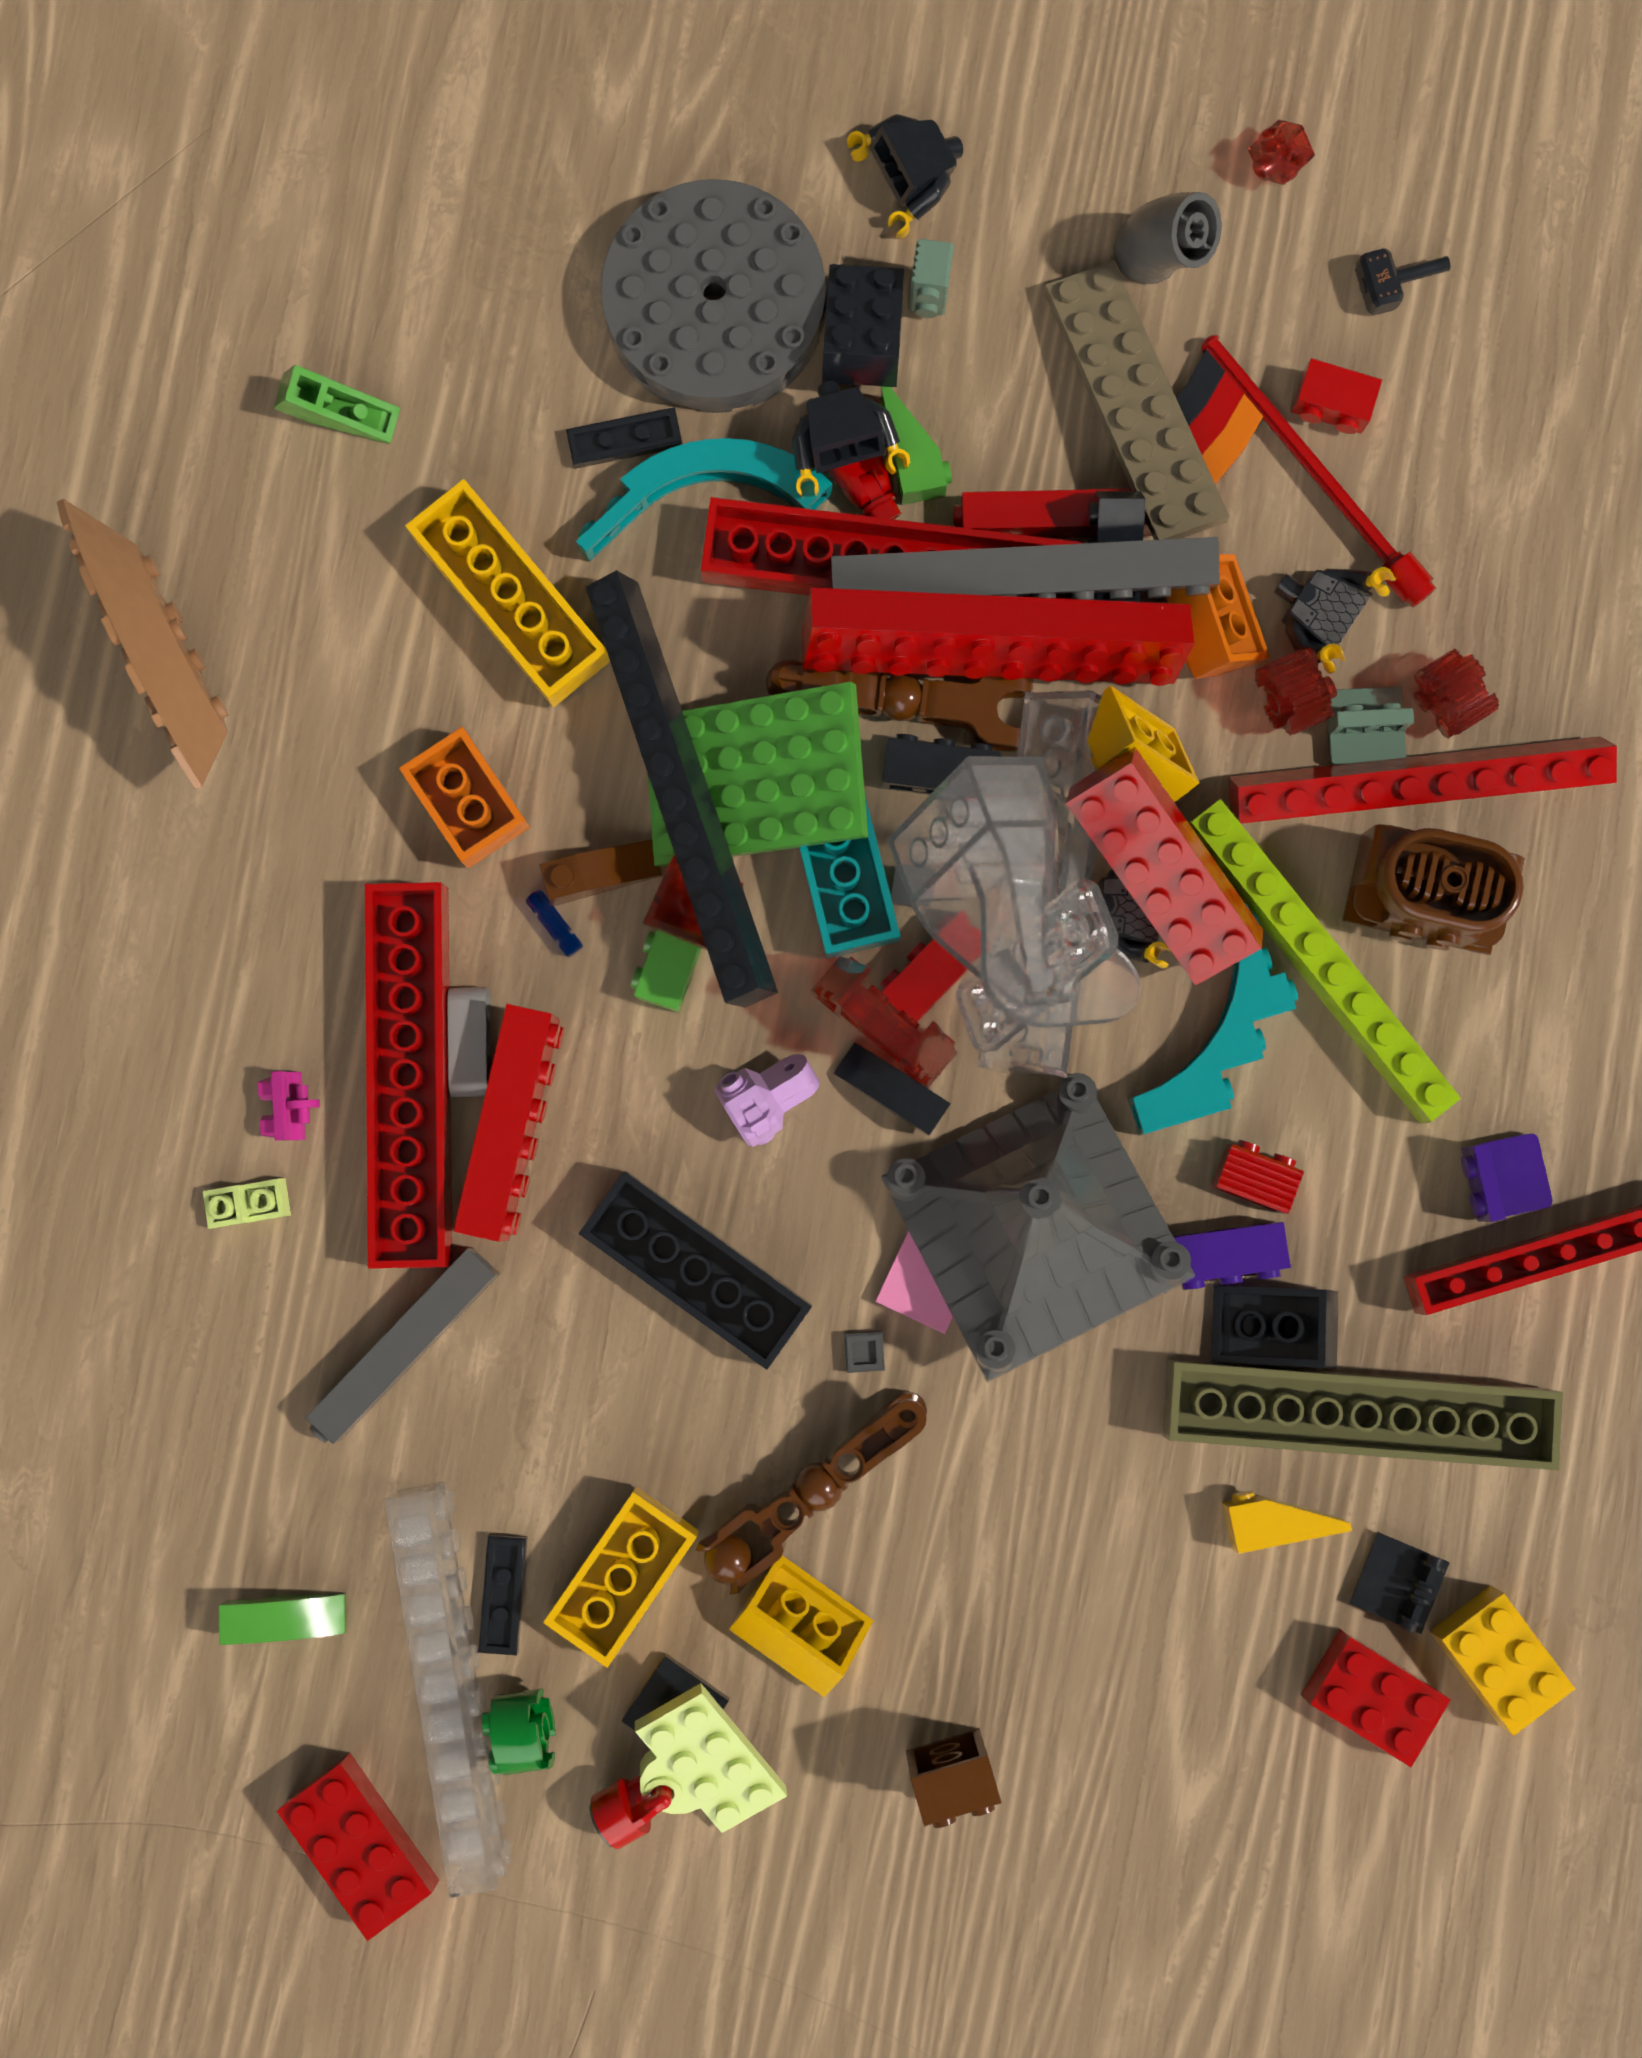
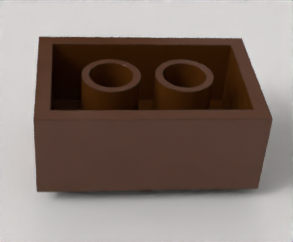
[906,1728,1002,1828]

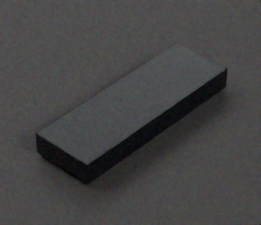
[566,407,682,469]
[478,1534,528,1656]

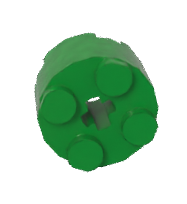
[482,1688,556,1776]

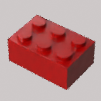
[1301,1629,1451,1768]

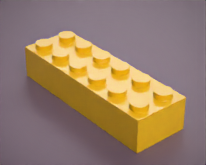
[405,479,610,708]

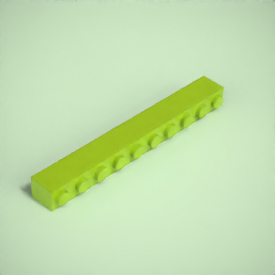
[1190,799,1461,1124]

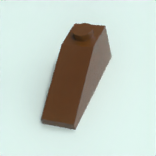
[539,839,663,906]

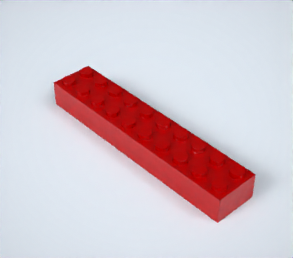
[701,497,1085,599]
[801,587,1195,686]
[365,882,453,1269]

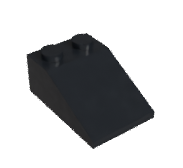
[1212,1285,1339,1368]

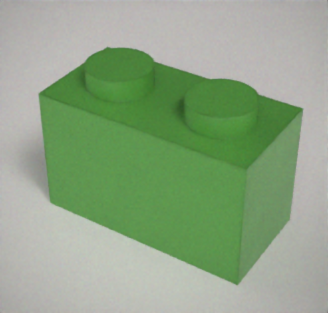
[630,924,704,1013]

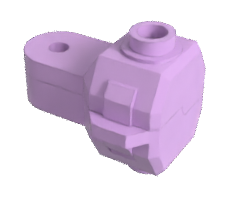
[714,1054,820,1147]

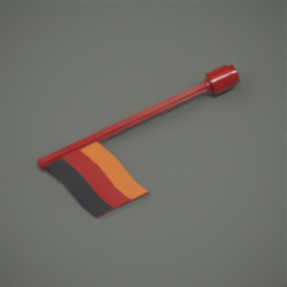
[1176,335,1437,608]

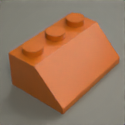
[1164,554,1270,679]

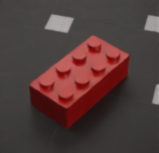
[276,1753,439,1941]

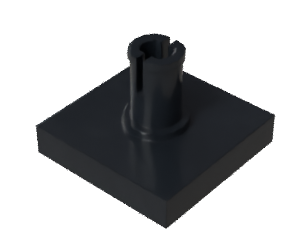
[621,1653,729,1731]

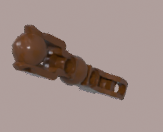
[766,659,1034,752]
[695,1391,927,1595]

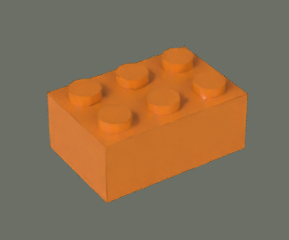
[399,726,531,869]

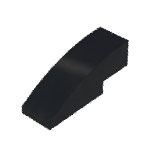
[833,1042,951,1136]

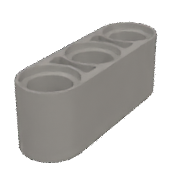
[448,987,491,1098]

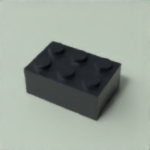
[822,264,904,387]

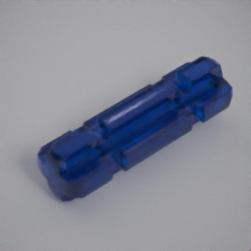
[525,889,583,957]

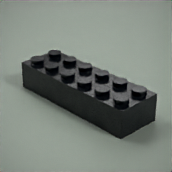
[578,1171,813,1370]

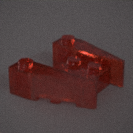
[811,956,958,1088]

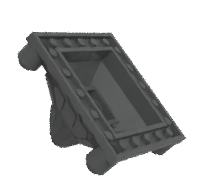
[881,1073,1195,1383]

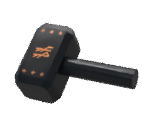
[1355,248,1451,316]

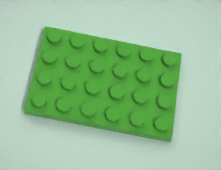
[648,682,868,867]

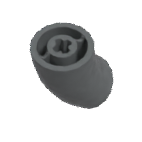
[1113,192,1222,285]

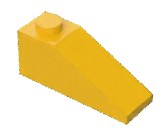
[1222,1491,1352,1554]

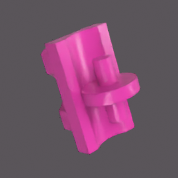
[258,1071,320,1141]

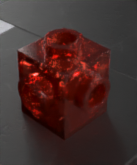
[1247,119,1315,185]

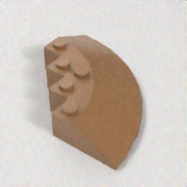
[57,499,229,790]

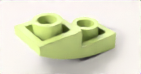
[203,1178,291,1229]

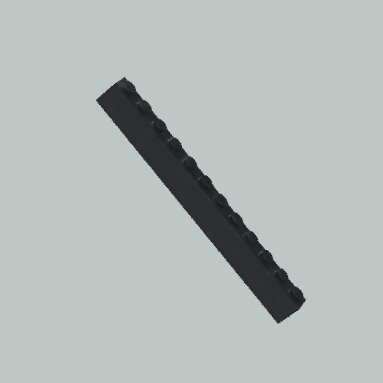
[585,570,778,1008]

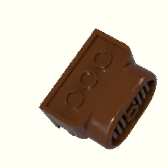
[1342,824,1525,955]

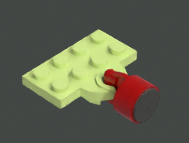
[589,1683,787,1849]

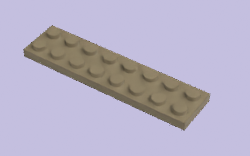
[1044,261,1229,540]

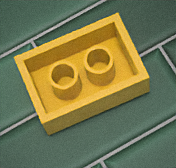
[1430,1585,1575,1736]

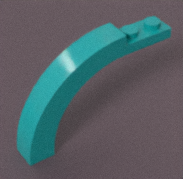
[576,438,832,562]

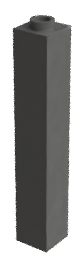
[305,1248,500,1444]

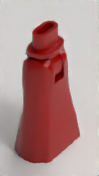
[796,424,902,519]

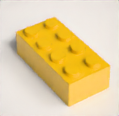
[543,1486,699,1668]

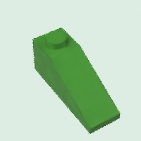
[273,365,400,444]
[880,386,952,505]

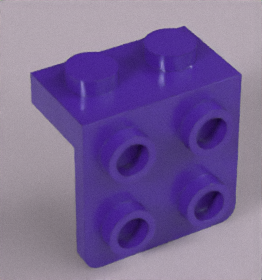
[1461,1133,1553,1222]

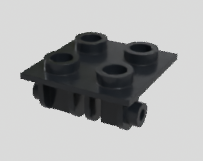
[1349,1532,1450,1634]

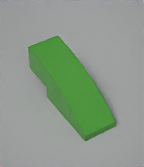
[219,1593,346,1645]

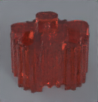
[1255,647,1337,736]
[1414,648,1499,739]

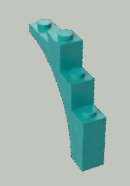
[1128,904,1298,1136]

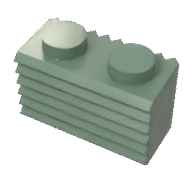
[908,239,954,318]

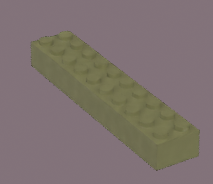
[1162,1359,1563,1471]

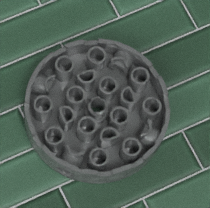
[601,179,826,413]

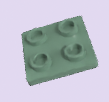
[1325,687,1414,765]

